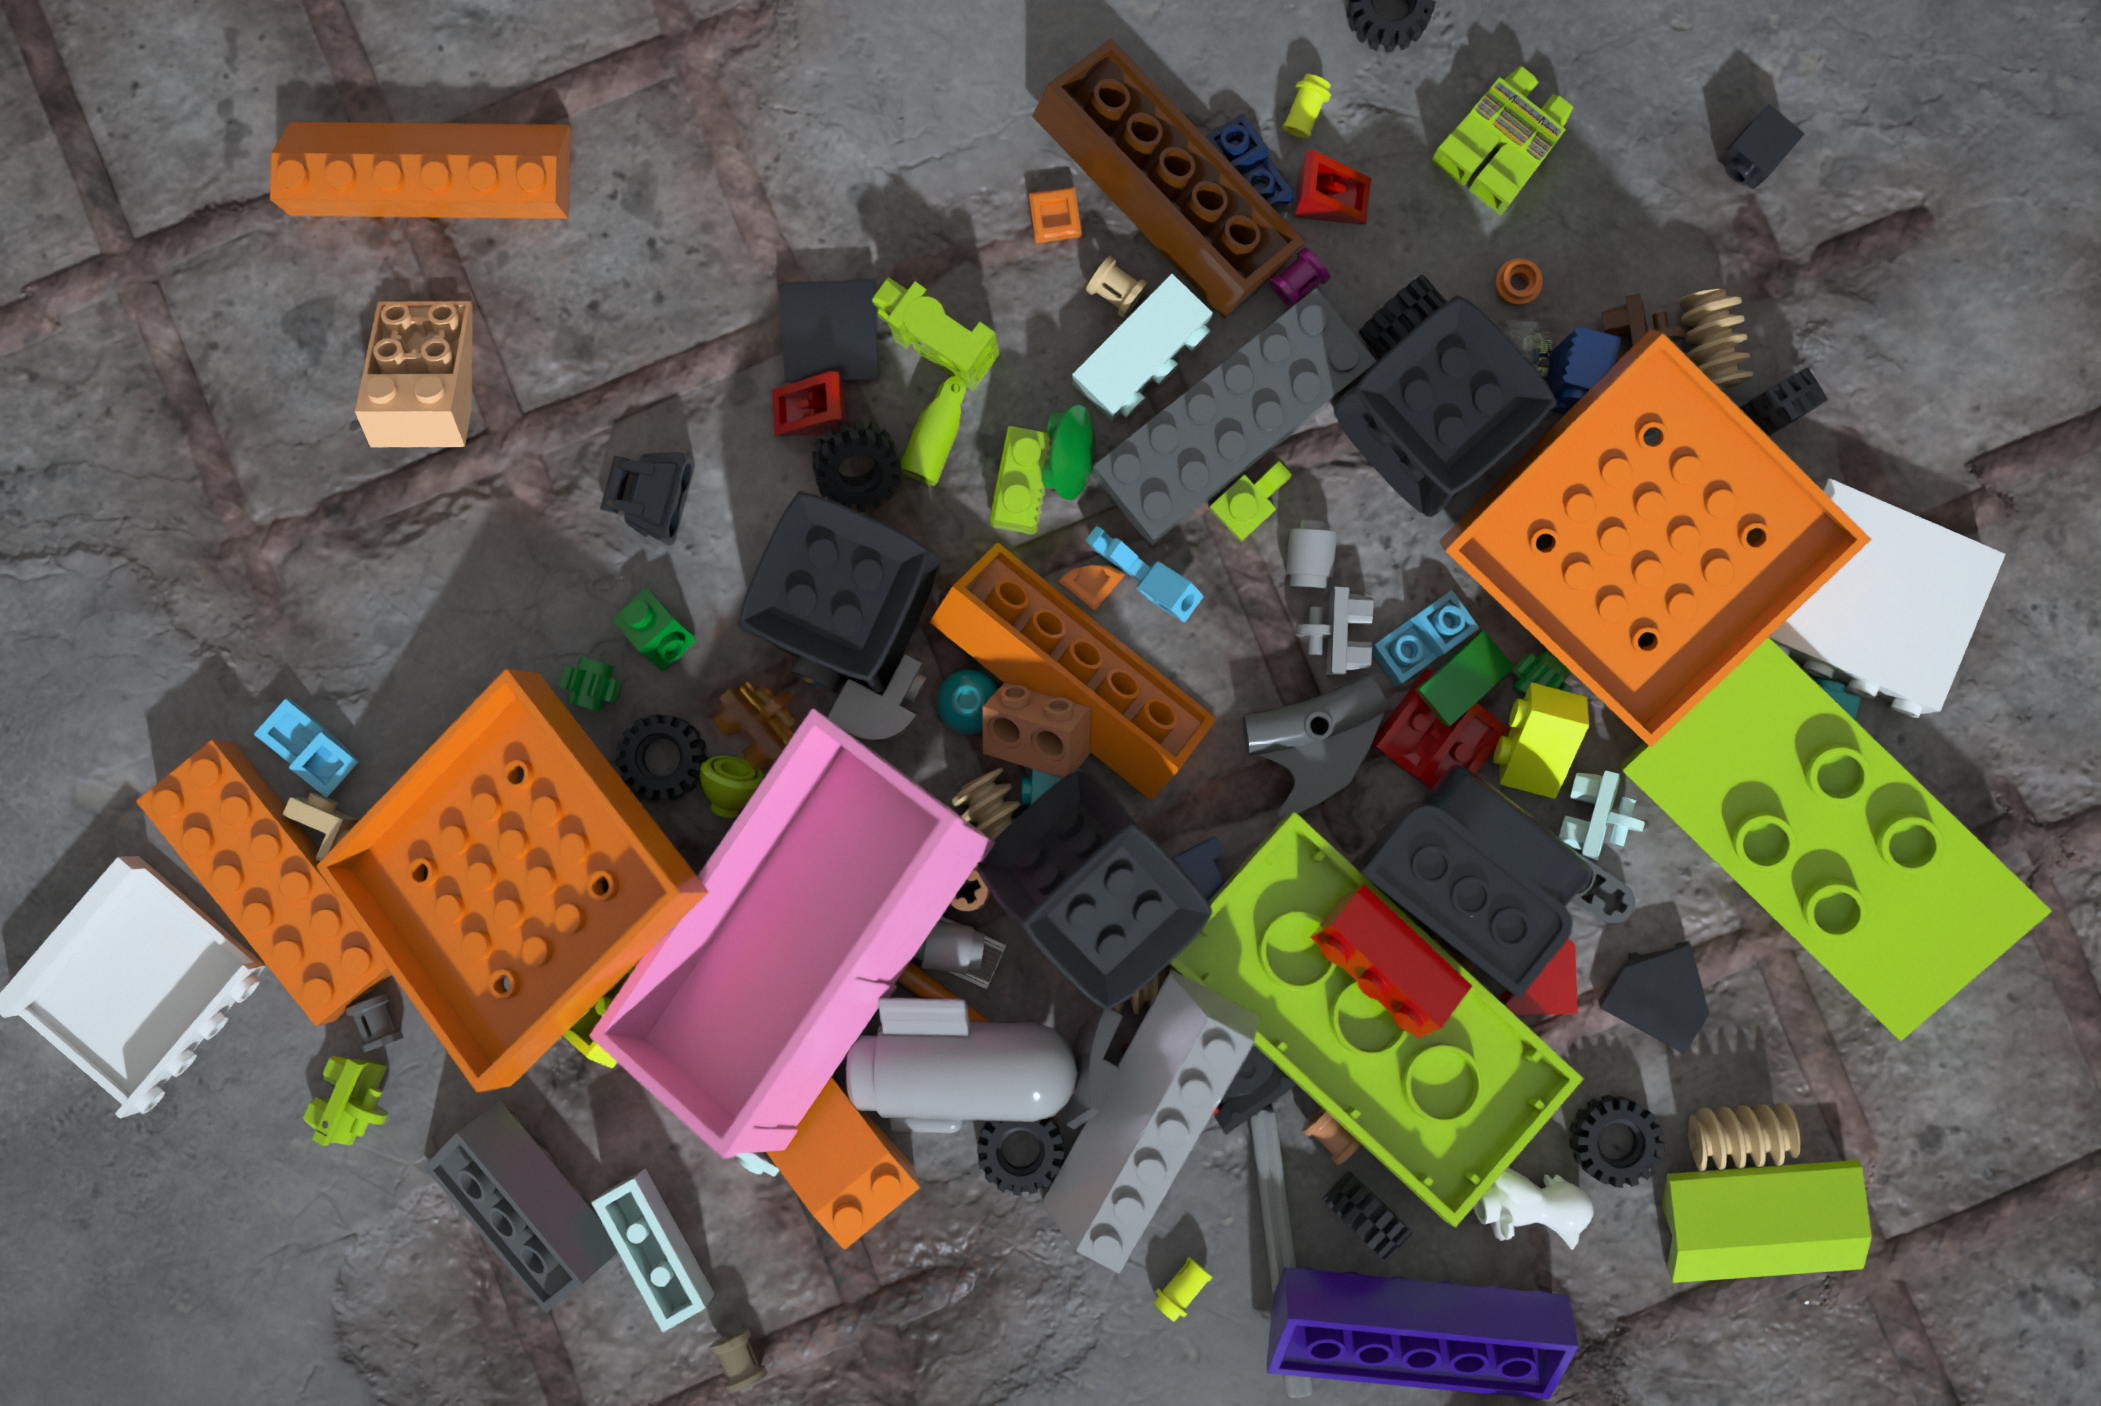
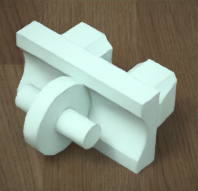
[1559,770,1645,860]

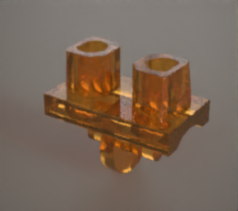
[713,681,796,771]

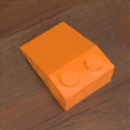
[766,1074,920,1250]

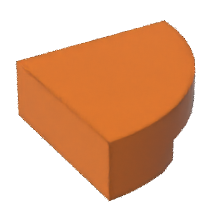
[1058,565,1125,612]

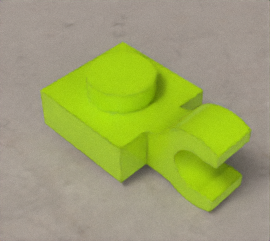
[1209,461,1292,542]

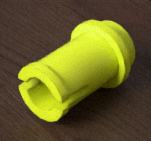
[1282,74,1331,140]
[1153,1256,1213,1322]

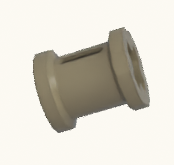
[709,1328,768,1393]

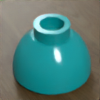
[936,669,999,735]

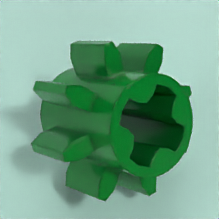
[1512,650,1573,699]
[558,656,622,712]

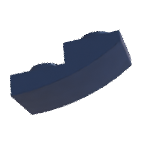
[1205,114,1294,211]

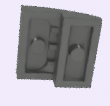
[1064,1009,1123,1129]

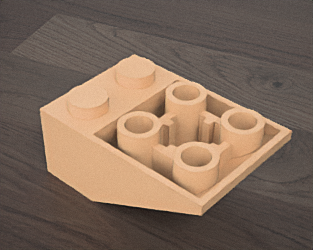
[355,301,473,447]

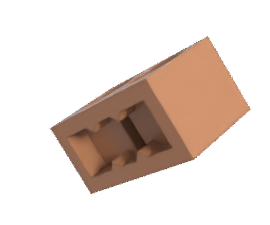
[982,682,1091,778]

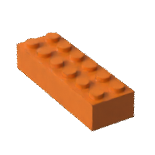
[136,740,392,1026]

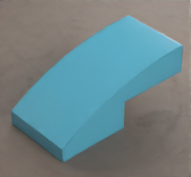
[253,697,359,798]

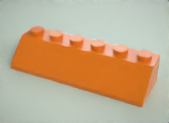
[270,122,571,219]
[929,542,1217,801]

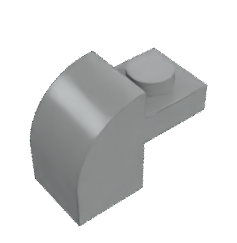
[827,654,927,742]

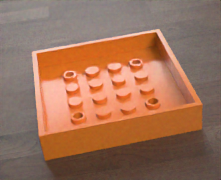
[1439,329,1872,747]
[315,668,709,1093]

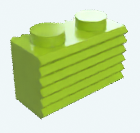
[989,426,1052,535]

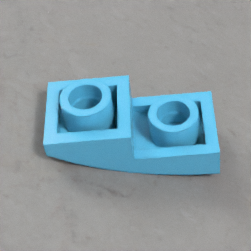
[1372,590,1479,687]

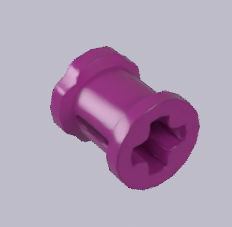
[1268,247,1331,308]

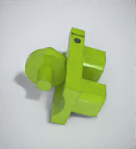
[303,1056,388,1146]

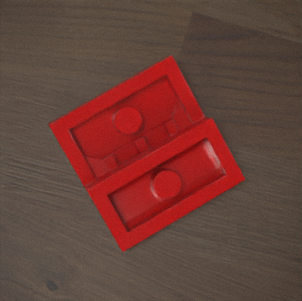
[1371,669,1509,790]

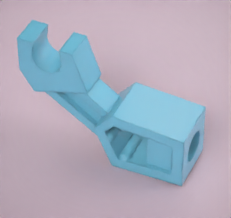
[1085,525,1204,623]

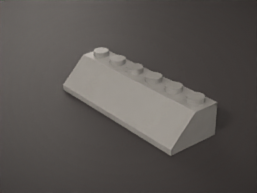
[1041,970,1259,1274]

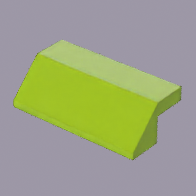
[1662,1160,1872,1283]

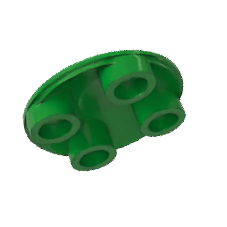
[1042,405,1096,500]

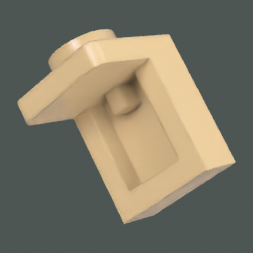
[282,792,358,862]

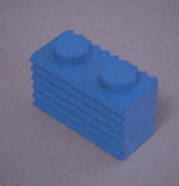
[1544,327,1621,414]

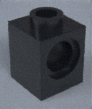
[1717,104,1805,190]

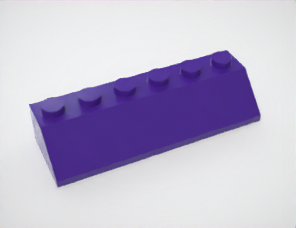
[1266,1267,1579,1400]

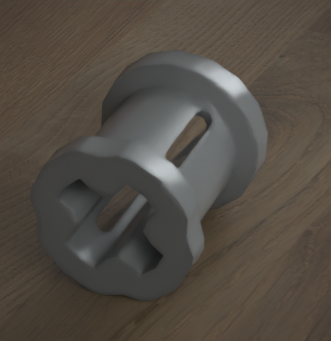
[345,993,404,1054]

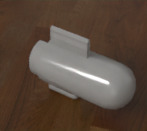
[846,998,1077,1133]

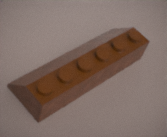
[1032,39,1305,319]

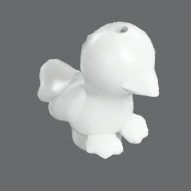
[1473,1167,1594,1250]

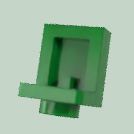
[612,587,696,671]

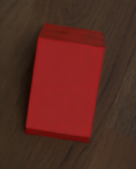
[1294,150,1371,225]
[772,371,847,436]
[1497,938,1578,1015]

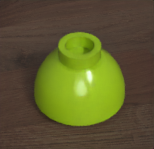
[700,756,766,818]

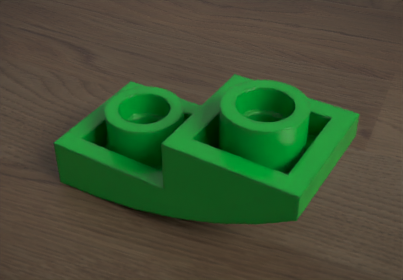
[1415,630,1513,726]

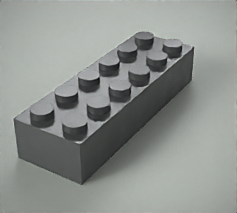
[1092,288,1377,547]

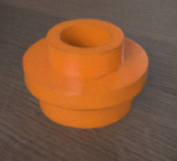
[1495,258,1543,306]

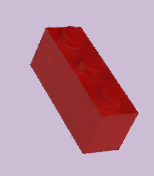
[1310,884,1472,1038]

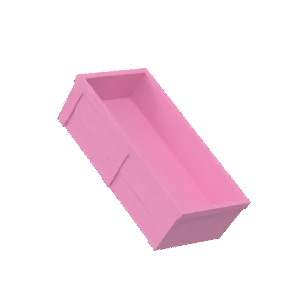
[589,708,995,1158]

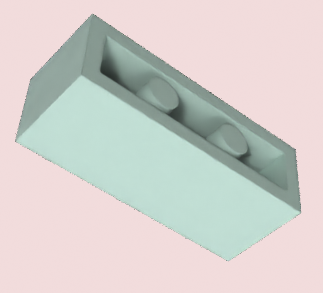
[1072,274,1213,422]
[591,1168,715,1333]

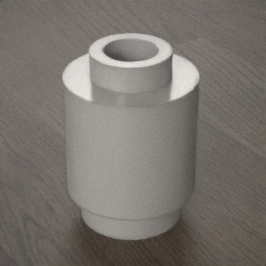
[1286,520,1337,589]
[913,921,985,974]

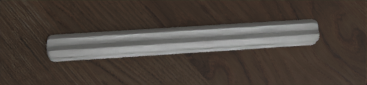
[1250,1108,1313,1398]

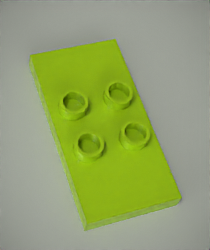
[1619,637,2052,1041]
[1168,812,1583,1228]

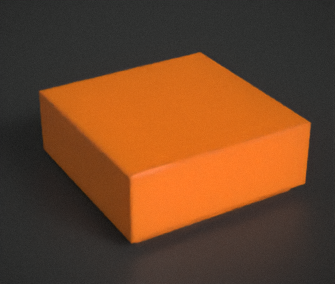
[1029,187,1082,244]

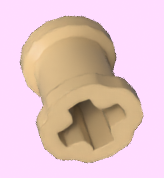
[1086,256,1148,318]

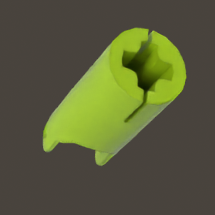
[900,376,967,486]

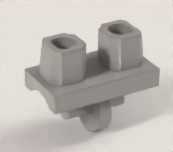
[1295,587,1374,676]

